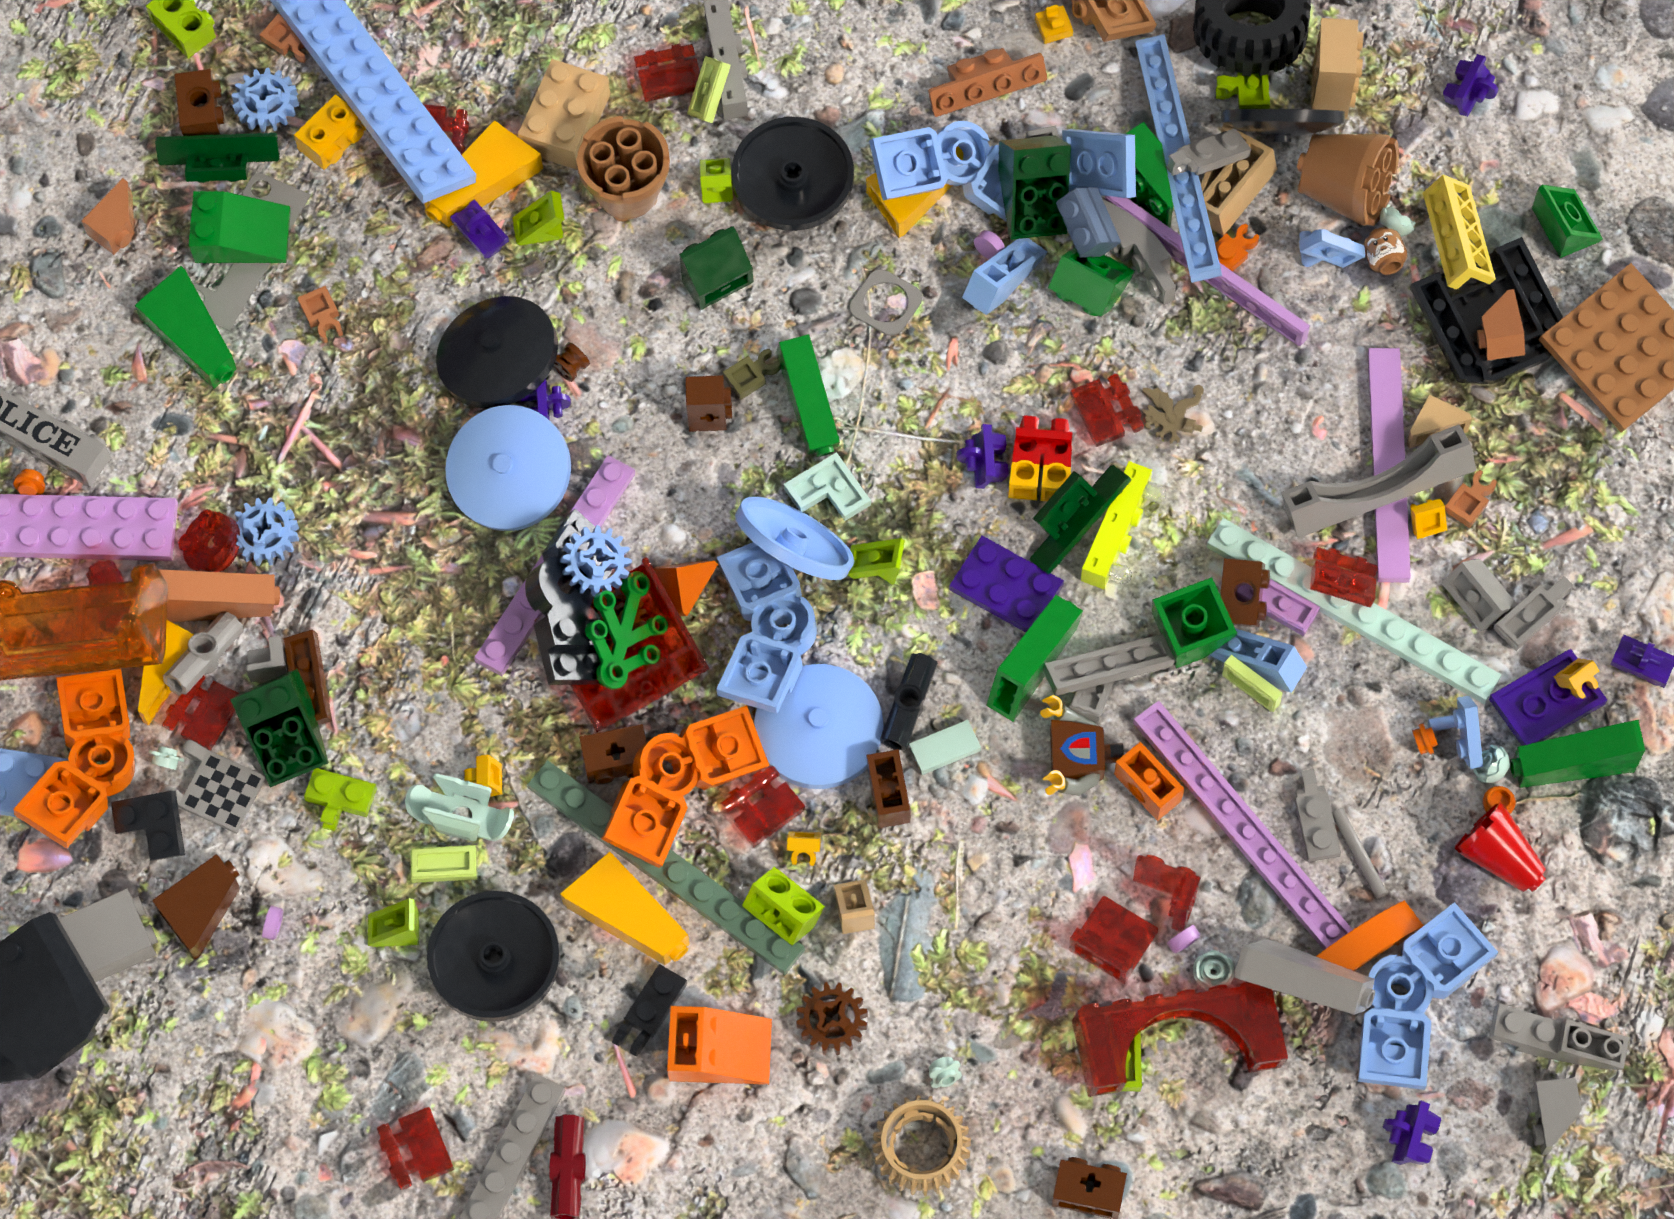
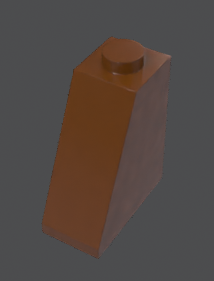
[152,854,240,959]

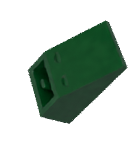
[998,135,1071,240]
[230,669,329,788]

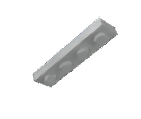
[1043,634,1175,696]

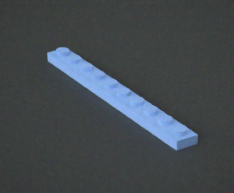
[1135,34,1222,283]

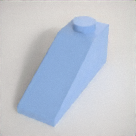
[962,238,1047,315]
[1210,628,1307,693]

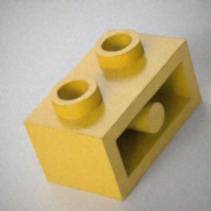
[294,94,366,170]

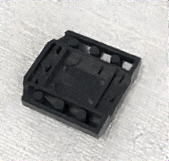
[1409,237,1563,384]
[0,912,110,1084]

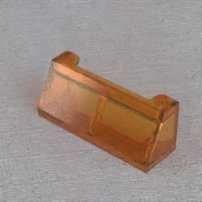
[0,563,168,681]

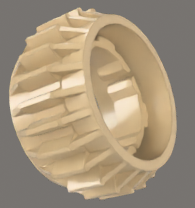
[873,1095,971,1196]

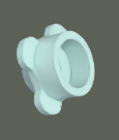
[148,746,184,770]
[929,1057,962,1088]

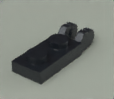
[612,964,688,1057]

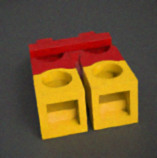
[1008,415,1073,501]

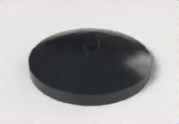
[1221,109,1345,142]
[731,117,854,231]
[436,296,558,409]
[427,891,560,1022]

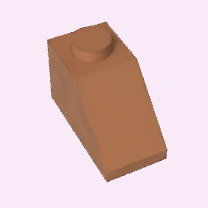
[82,178,135,255]
[1477,289,1525,361]

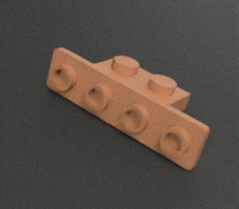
[928,48,1047,117]

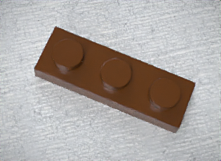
[283,629,332,725]

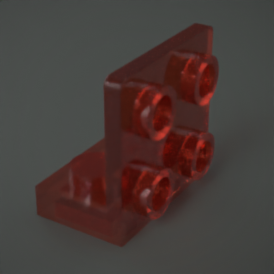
[1133,855,1201,932]
[1069,896,1158,984]

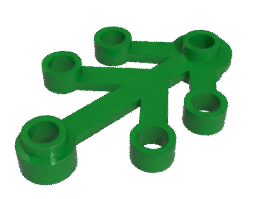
[585,571,668,689]

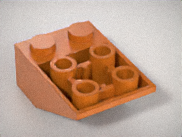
[667,1006,772,1085]

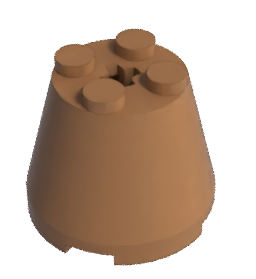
[576,116,670,222]
[1297,133,1399,226]

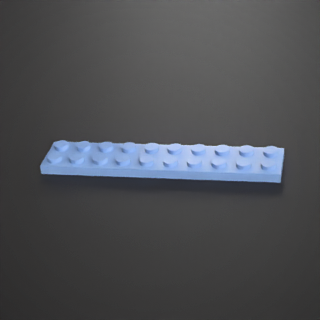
[271,0,476,204]

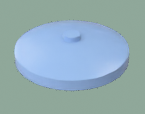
[445,405,571,531]
[735,497,854,580]
[754,664,883,789]

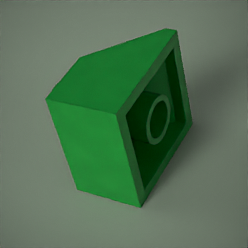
[1048,248,1135,317]
[1152,577,1237,669]

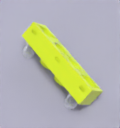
[1081,461,1167,590]

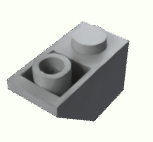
[1527,1078,1581,1155]

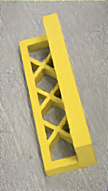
[1423,175,1496,290]

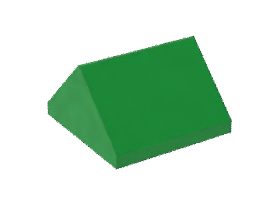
[1532,184,1603,258]

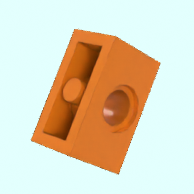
[1114,742,1184,821]

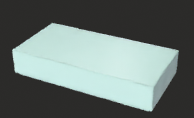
[909,720,981,775]

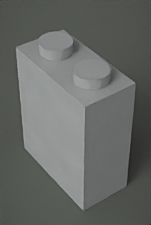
[59,889,158,982]

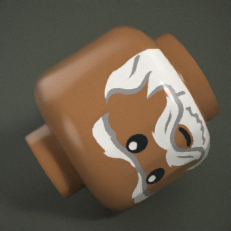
[1363,227,1408,275]

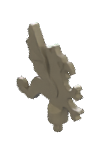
[1142,385,1204,444]

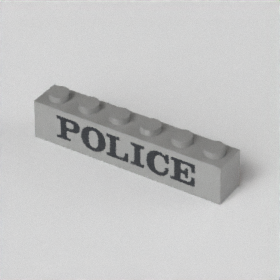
[0,386,111,488]

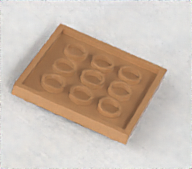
[1538,263,1674,433]

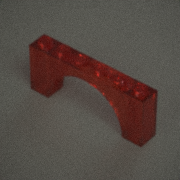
[1072,981,1288,1097]

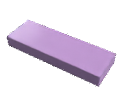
[1237,579,1320,636]

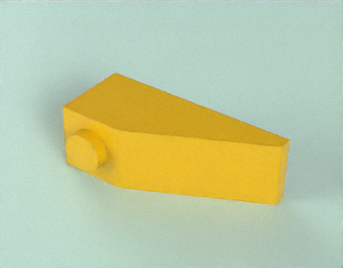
[138,618,194,725]

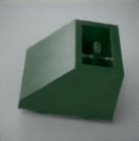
[679,226,754,311]

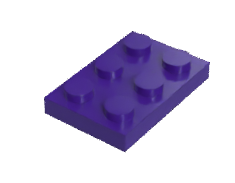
[949,535,1064,632]
[1489,648,1607,746]

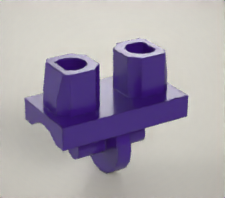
[1443,54,1498,117]
[450,199,509,259]
[521,379,571,421]
[956,424,1009,489]
[1610,634,1674,688]
[1382,1100,1441,1165]

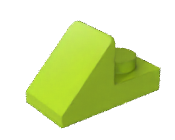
[700,158,733,203]
[512,190,565,246]
[848,538,905,585]

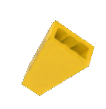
[424,120,543,227]
[866,147,964,238]
[560,851,690,965]

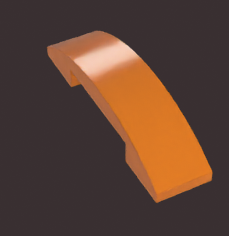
[1316,900,1424,971]

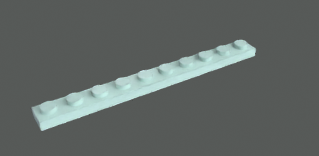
[1206,518,1502,704]

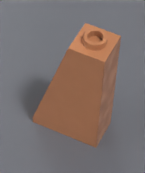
[151,569,280,624]

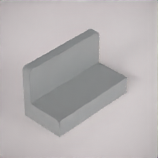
[1441,559,1518,631]

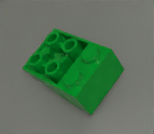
[1125,122,1173,228]

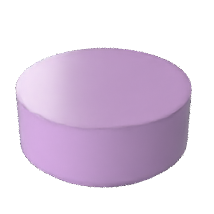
[974,230,1005,259]
[262,906,284,940]
[1167,925,1200,954]

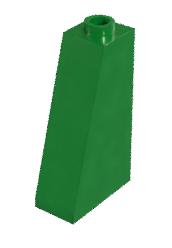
[135,266,237,389]
[776,334,840,457]
[986,595,1083,722]
[1510,720,1645,788]

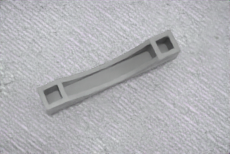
[1281,424,1477,538]

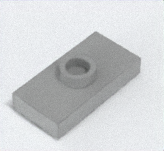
[1069,681,1115,724]

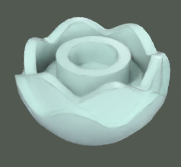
[1380,204,1416,237]
[1473,744,1510,783]
[1193,950,1234,991]

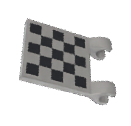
[159,740,266,834]

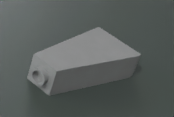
[1233,938,1375,1015]

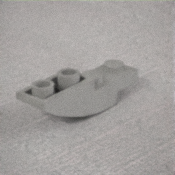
[1103,199,1176,305]
[1489,1004,1629,1070]

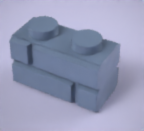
[1056,187,1121,258]

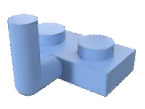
[1299,229,1365,268]
[1428,696,1483,769]

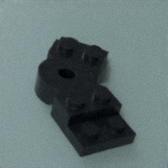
[525,509,613,685]

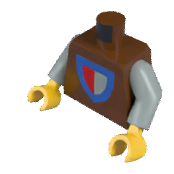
[1040,695,1124,796]

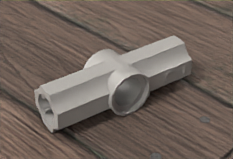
[163,612,243,696]

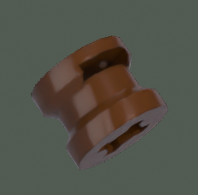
[553,342,590,382]

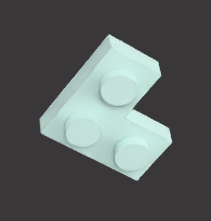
[784,452,871,521]

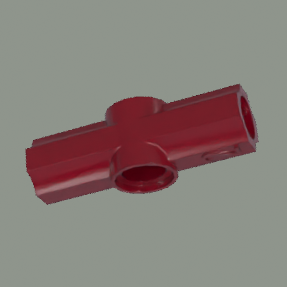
[549,1114,586,1219]

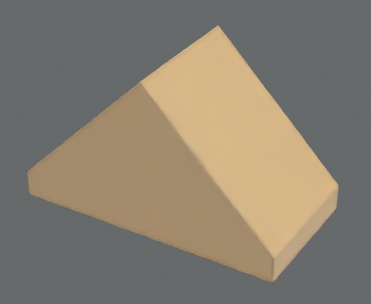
[1407,395,1472,448]
[834,879,875,934]

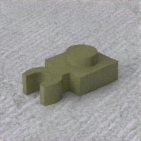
[723,348,781,400]

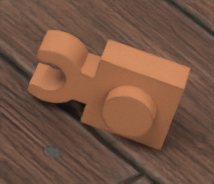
[260,14,306,63]
[297,285,343,343]
[1445,470,1497,528]

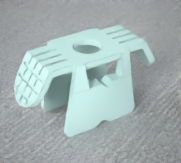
[405,774,514,842]

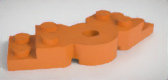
[13,669,135,849]
[601,705,770,868]

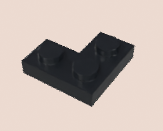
[111,791,185,861]

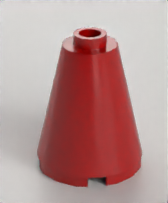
[1454,802,1546,892]

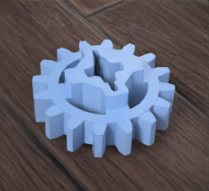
[232,68,299,132]
[229,498,299,566]
[560,525,632,596]

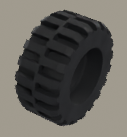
[1193,0,1311,77]

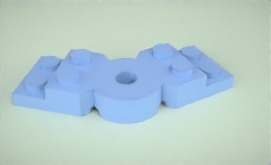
[869,121,1006,221]
[716,542,817,714]
[1358,902,1498,1090]

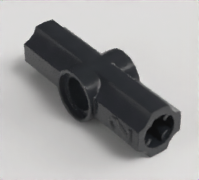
[880,653,938,751]

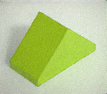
[368,898,419,947]

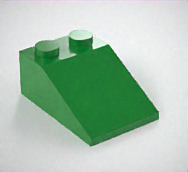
[188,191,291,263]

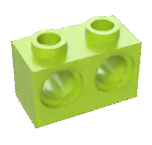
[146,0,216,59]
[742,866,825,946]

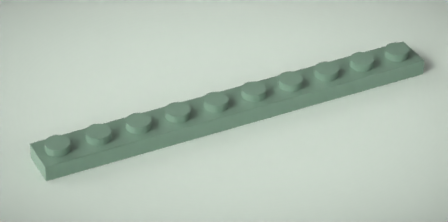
[527,760,805,975]

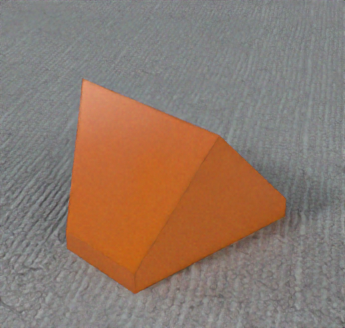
[643,560,718,616]

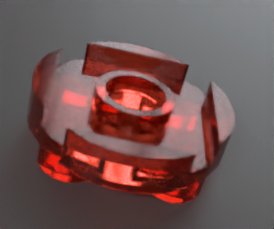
[178,509,240,572]

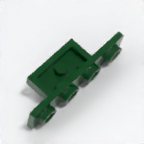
[155,133,280,183]
[1030,465,1131,574]

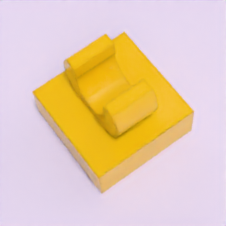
[1035,4,1073,44]
[1410,499,1447,539]
[1553,658,1599,699]
[464,754,502,797]
[787,831,821,866]

